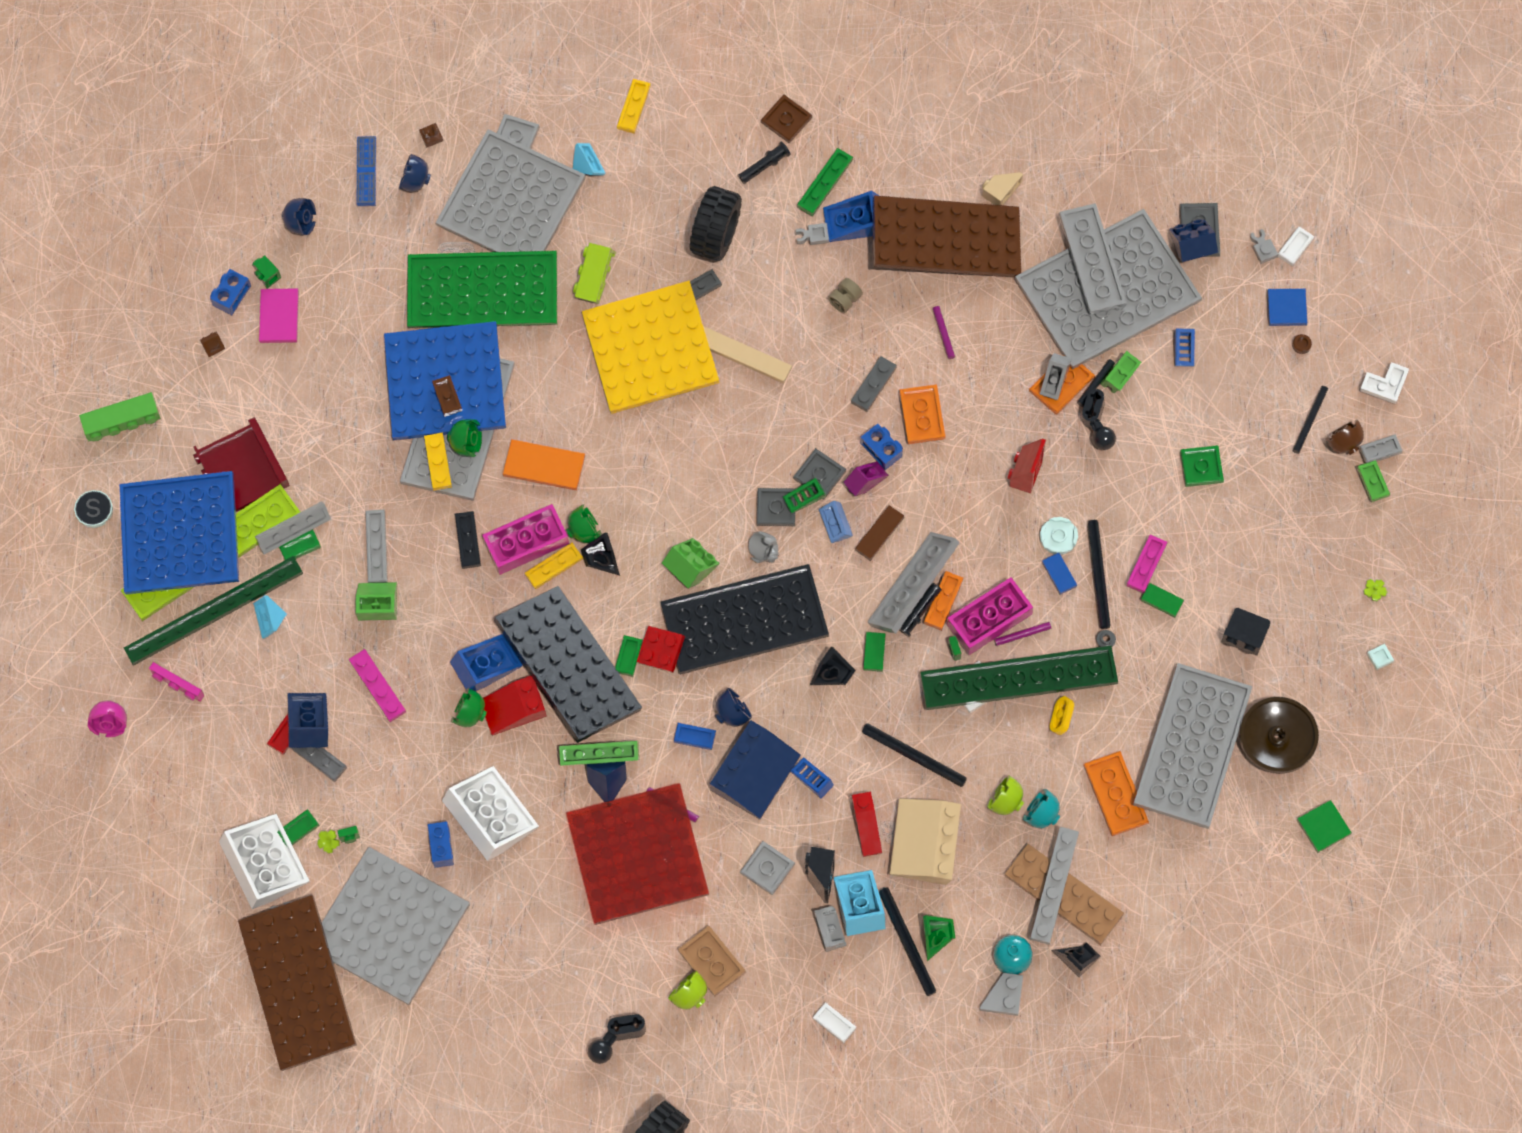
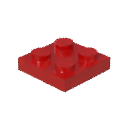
[637,626,685,673]

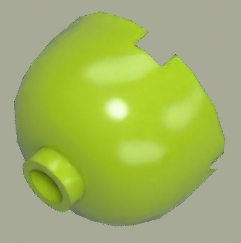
[987,775,1024,815]
[668,971,707,1010]

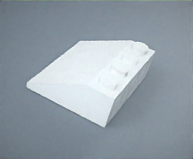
[442,766,539,861]
[219,814,309,909]

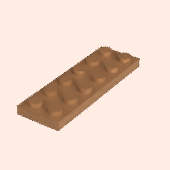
[1004,844,1124,946]

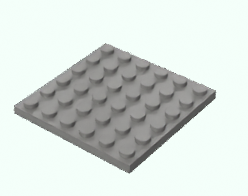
[436,129,586,252]
[322,847,470,1005]

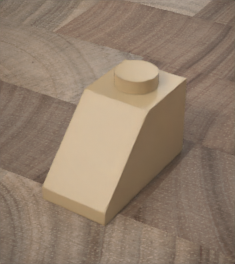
[982,172,1023,205]

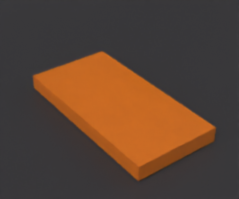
[503,439,586,491]
[1084,751,1149,836]

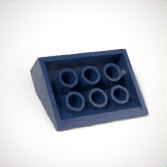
[710,720,801,820]

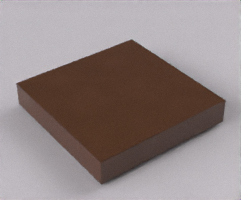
[761,94,812,143]

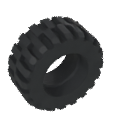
[689,186,742,261]

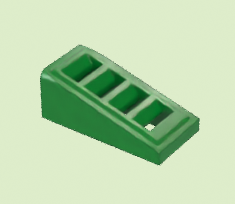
[783,478,827,514]

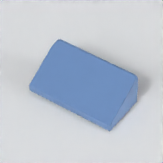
[819,501,853,543]

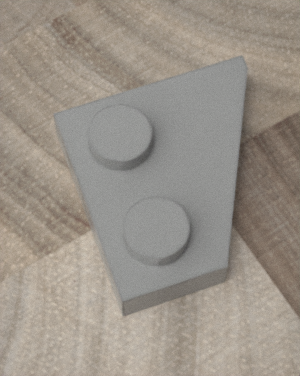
[980,973,1023,1016]

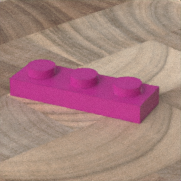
[1126,534,1168,594]
[149,662,204,702]

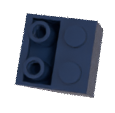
[1169,219,1218,262]

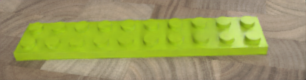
[121,484,300,622]

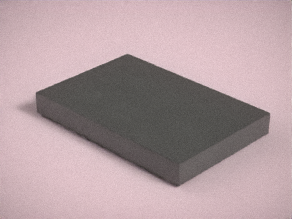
[1180,203,1220,257]

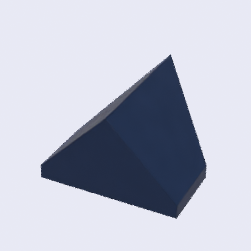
[586,761,627,807]

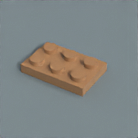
[678,926,746,997]

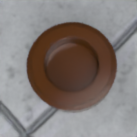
[1292,334,1312,354]

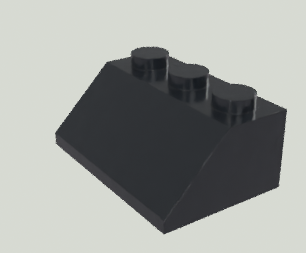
[805,847,835,903]

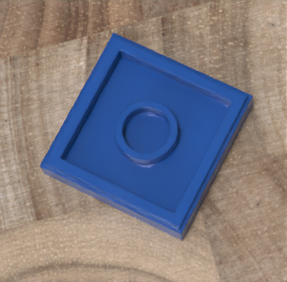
[1267,288,1308,326]

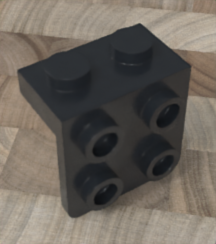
[1221,608,1271,656]

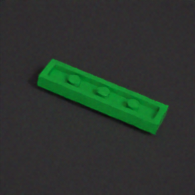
[797,148,853,216]

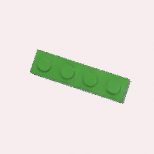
[79,392,161,442]
[559,740,640,766]

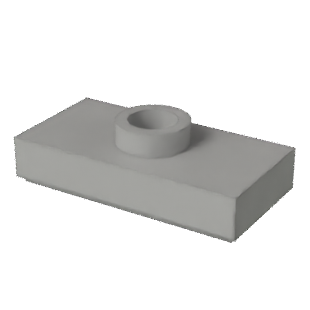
[1359,434,1403,463]

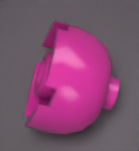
[87,701,127,738]

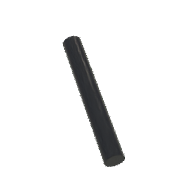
[1077,359,1115,407]

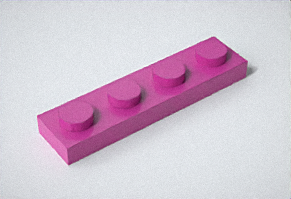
[349,649,406,722]

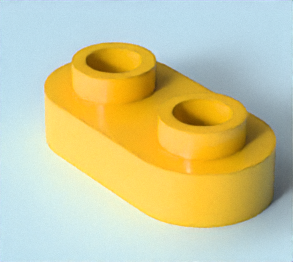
[1050,696,1074,735]

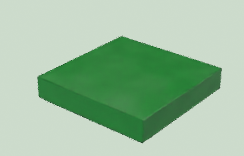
[1180,445,1224,487]
[1297,800,1352,853]

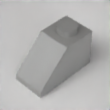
[1040,353,1072,400]

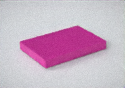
[259,288,299,343]

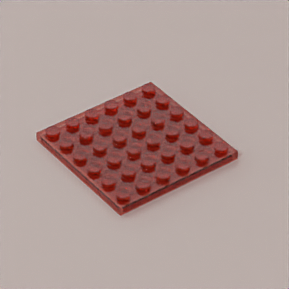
[566,783,709,925]

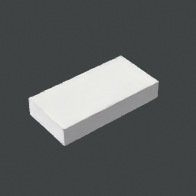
[1278,227,1314,266]
[813,1002,856,1044]

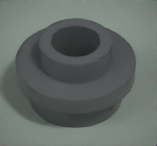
[1096,630,1116,647]

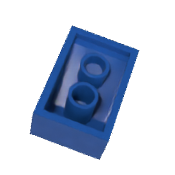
[823,190,879,242]
[450,634,523,691]

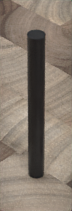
[1292,386,1328,454]

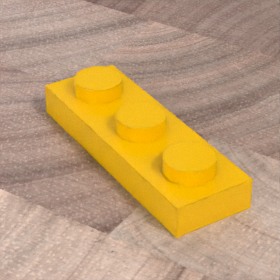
[424,433,452,491]

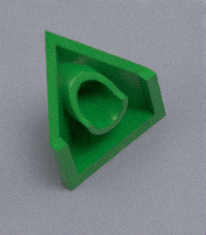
[923,915,956,961]

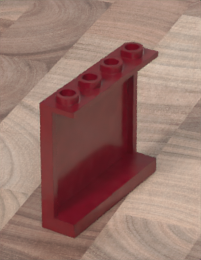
[193,417,290,512]

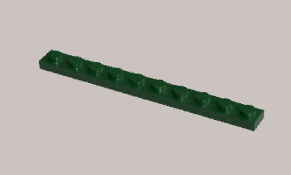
[124,556,303,666]

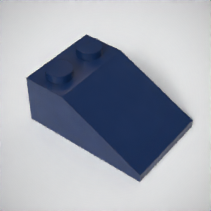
[287,693,328,748]

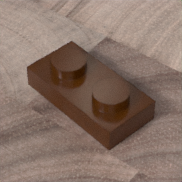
[432,375,462,417]

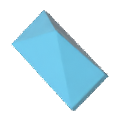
[573,143,606,175]
[253,595,287,638]

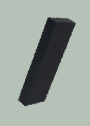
[455,511,481,569]

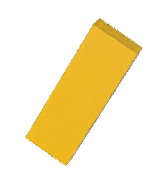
[617,79,651,134]
[524,542,583,590]

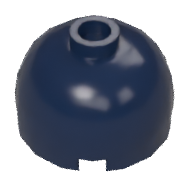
[399,154,431,192]
[282,198,316,235]
[715,688,752,727]

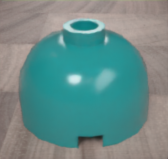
[1023,789,1060,829]
[993,935,1033,975]

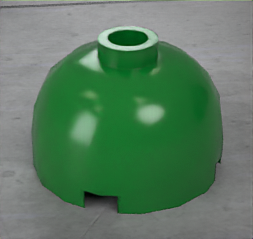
[448,419,482,457]
[566,504,602,543]
[451,688,487,727]

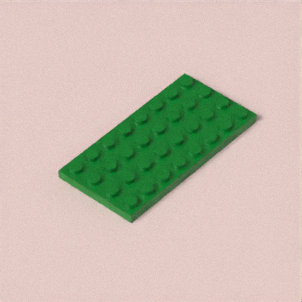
[407,251,558,328]

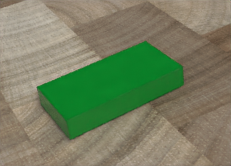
[279,529,321,560]
[1141,583,1184,618]
[864,632,886,672]
[615,635,643,677]
[277,809,320,846]

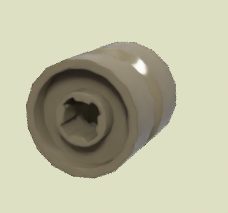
[828,278,863,313]

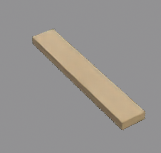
[703,326,792,384]

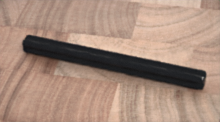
[1088,520,1111,629]
[862,723,967,787]
[879,887,936,996]

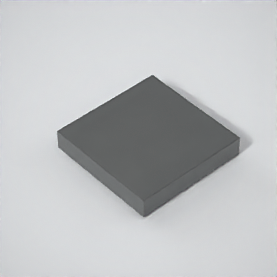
[793,448,846,500]
[757,488,796,526]

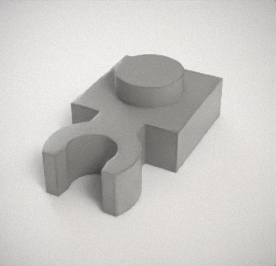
[796,223,829,245]
[1250,229,1278,264]

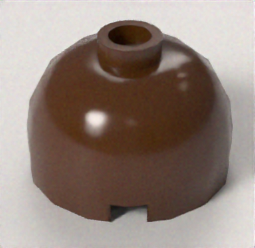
[1325,420,1364,455]

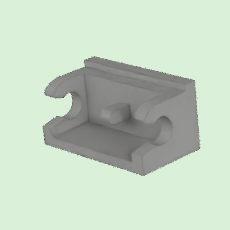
[814,906,847,952]

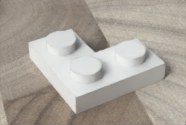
[1360,362,1409,404]

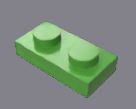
[1357,460,1390,502]

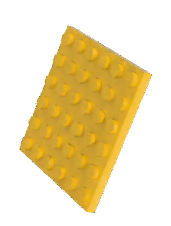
[582,280,720,414]

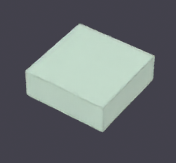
[1367,644,1394,670]

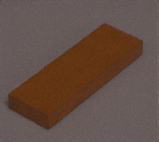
[855,505,904,561]

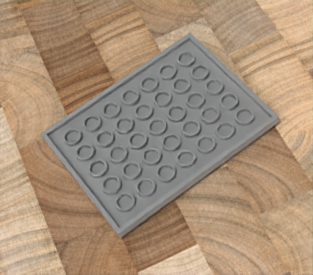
[1015,209,1202,369]

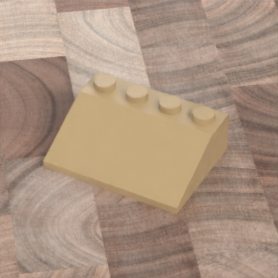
[889,799,961,885]

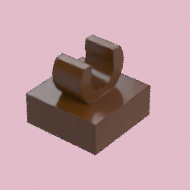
[419,123,443,148]
[200,332,225,357]

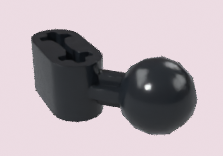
[1082,389,1116,451]
[587,1014,646,1064]

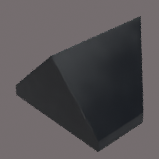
[581,532,620,576]
[810,647,856,685]
[1051,942,1101,978]

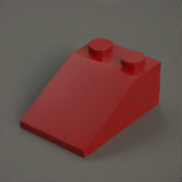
[1007,438,1046,494]
[484,676,547,736]

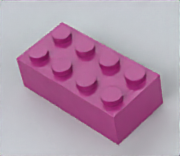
[482,504,569,575]
[947,577,1033,655]

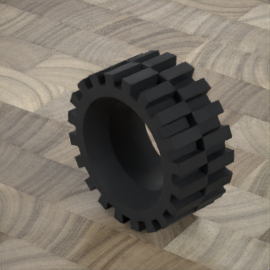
[635,1100,690,1133]

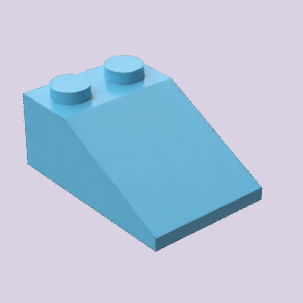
[834,870,886,936]

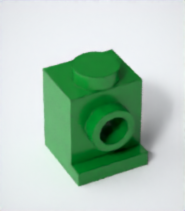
[252,255,281,289]

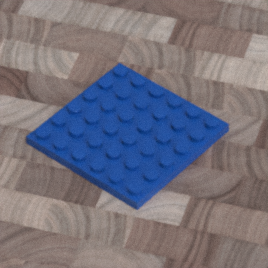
[384,321,506,440]
[119,471,239,595]

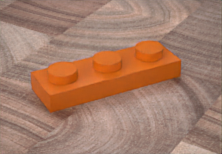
[924,571,964,631]

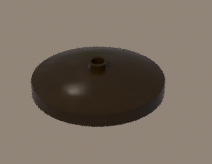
[1239,697,1319,774]

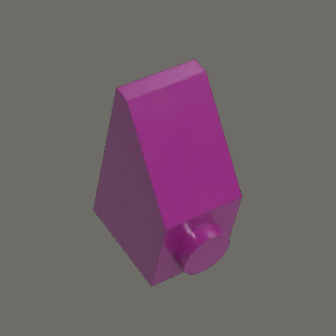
[843,461,889,496]

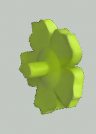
[1364,579,1388,602]
[317,830,340,854]

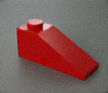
[852,791,882,857]

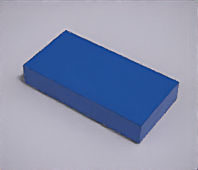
[1042,553,1077,595]
[674,723,716,750]

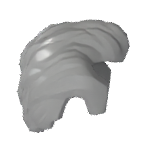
[748,531,779,563]

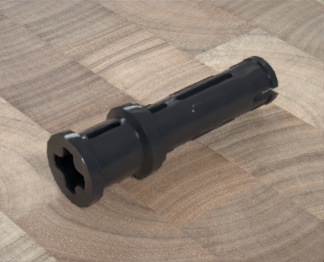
[738,141,791,184]
[899,583,942,637]

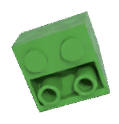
[662,538,720,589]
[356,582,397,621]

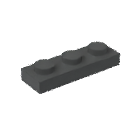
[851,356,897,412]

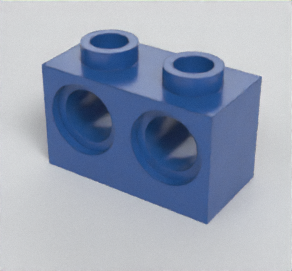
[210,269,251,316]
[860,423,903,470]
[428,821,454,868]

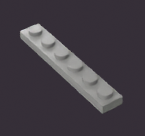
[1030,827,1079,945]

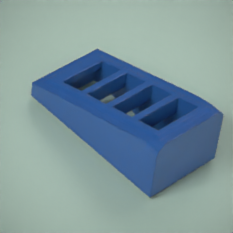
[1174,328,1195,367]
[791,757,834,799]

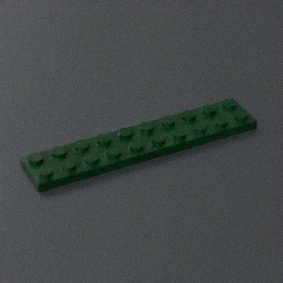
[920,646,1118,710]

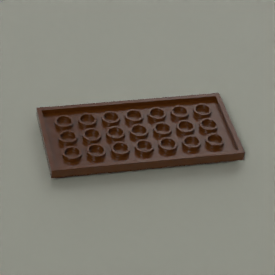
[873,195,1021,277]
[238,895,357,1071]

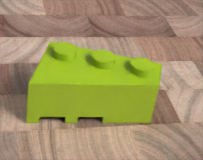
[573,242,616,304]

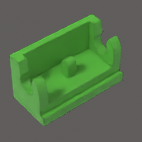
[1101,351,1142,393]

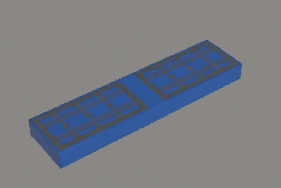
[357,136,376,206]

